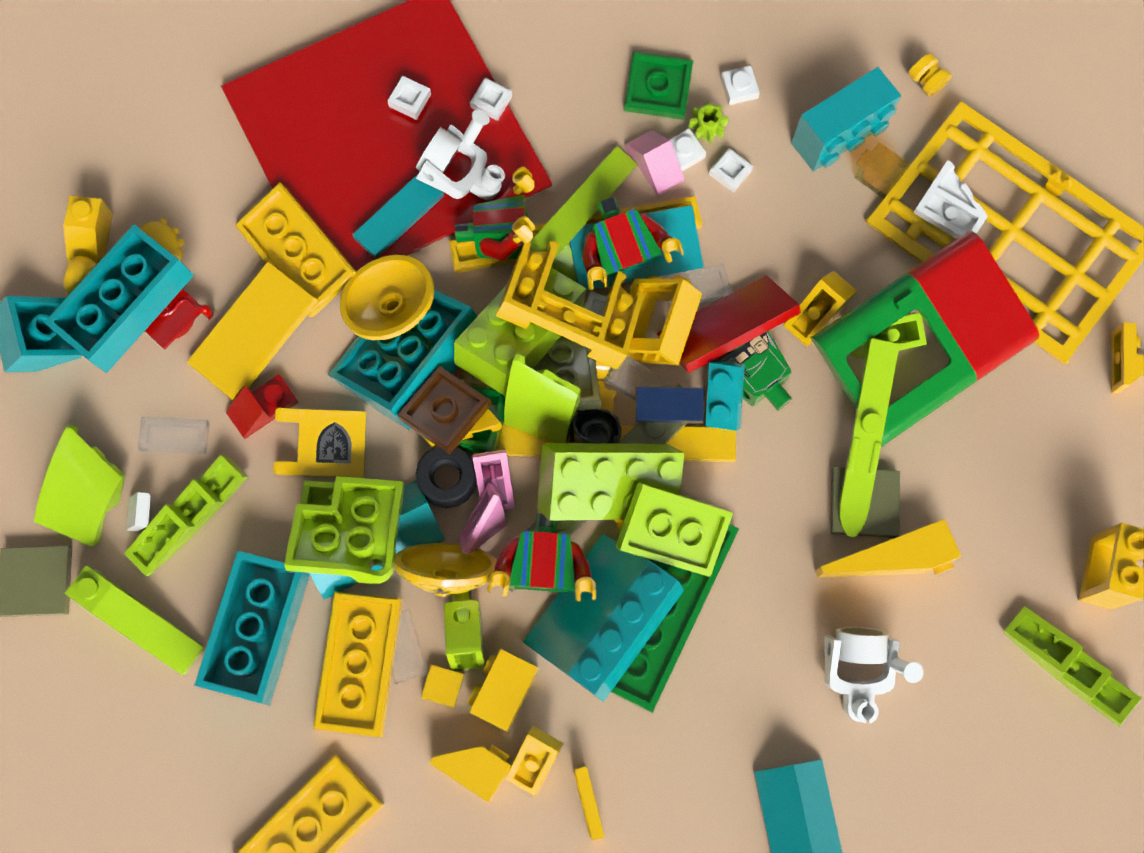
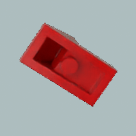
[226,374,299,439]

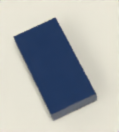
[636,387,704,423]

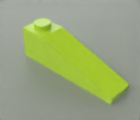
[64,565,205,676]

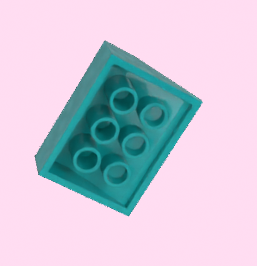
[328,290,477,430]
[523,534,684,702]

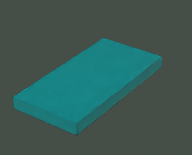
[569,205,704,291]

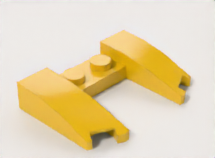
[495,241,645,370]

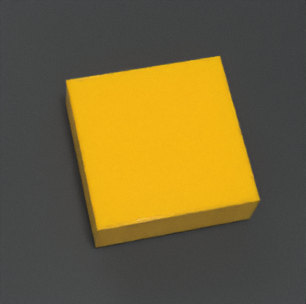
[421,665,465,708]

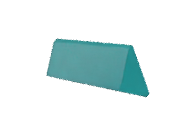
[309,481,445,600]
[754,759,842,853]

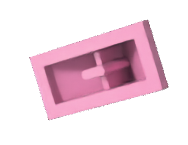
[625,130,684,196]
[472,449,515,510]

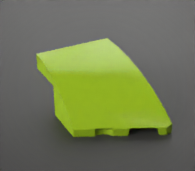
[504,353,581,443]
[33,424,125,547]

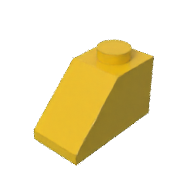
[63,195,113,264]
[783,270,858,347]
[429,744,512,802]

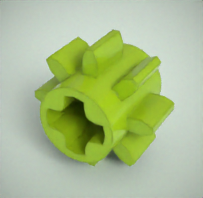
[689,101,729,143]

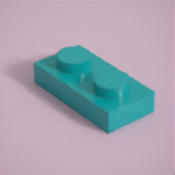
[705,360,745,431]

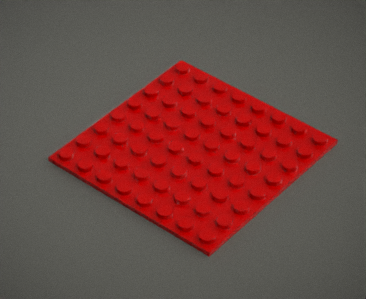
[221,0,552,271]

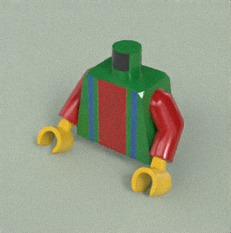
[455,167,535,261]
[582,197,684,290]
[487,513,596,601]

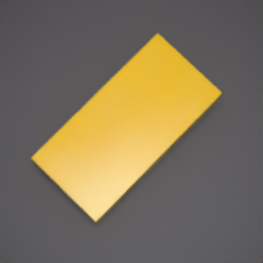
[573,766,605,841]

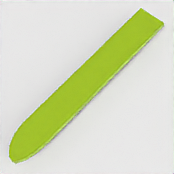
[530,146,638,259]
[839,338,900,537]

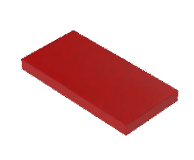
[656,275,801,373]

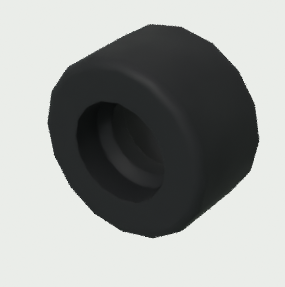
[415,446,477,509]

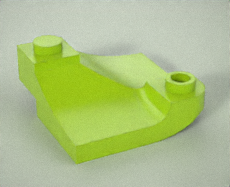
[284,476,405,584]

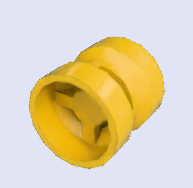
[908,53,952,97]

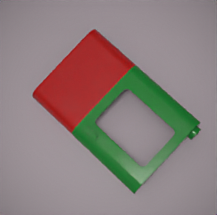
[810,231,1040,447]

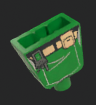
[721,331,792,411]

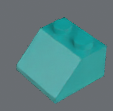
[0,296,83,372]

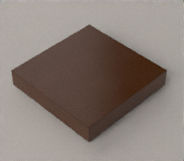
[397,366,492,455]

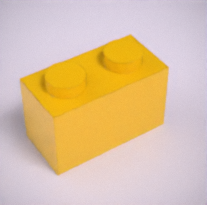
[467,649,538,732]

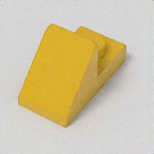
[1111,322,1144,394]
[505,726,564,796]

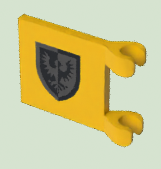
[273,408,367,477]

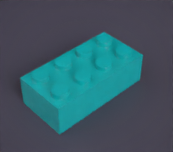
[44,224,194,373]
[194,550,310,706]

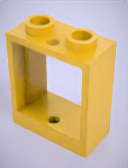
[625,276,702,365]
[1078,522,1144,610]

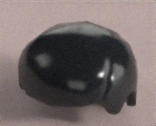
[571,409,622,444]

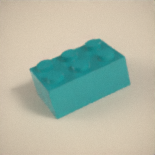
[791,67,901,171]

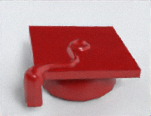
[145,289,214,350]

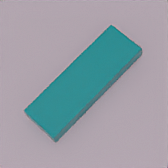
[353,175,444,259]

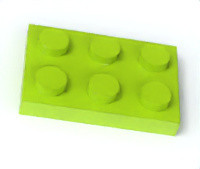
[615,482,733,577]

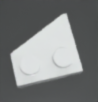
[914,160,988,239]

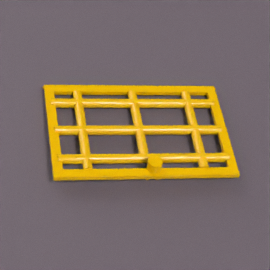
[866,101,1144,365]

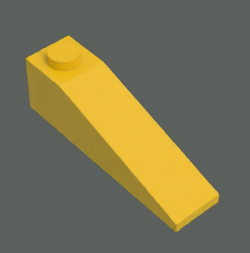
[815,519,962,578]

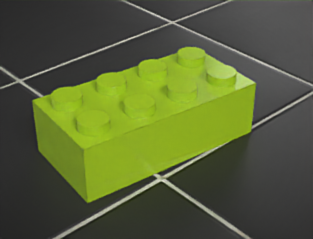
[454,267,586,396]
[537,443,684,521]

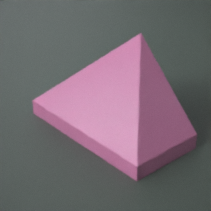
[458,482,508,555]

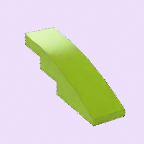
[124,455,249,577]
[1004,606,1141,727]

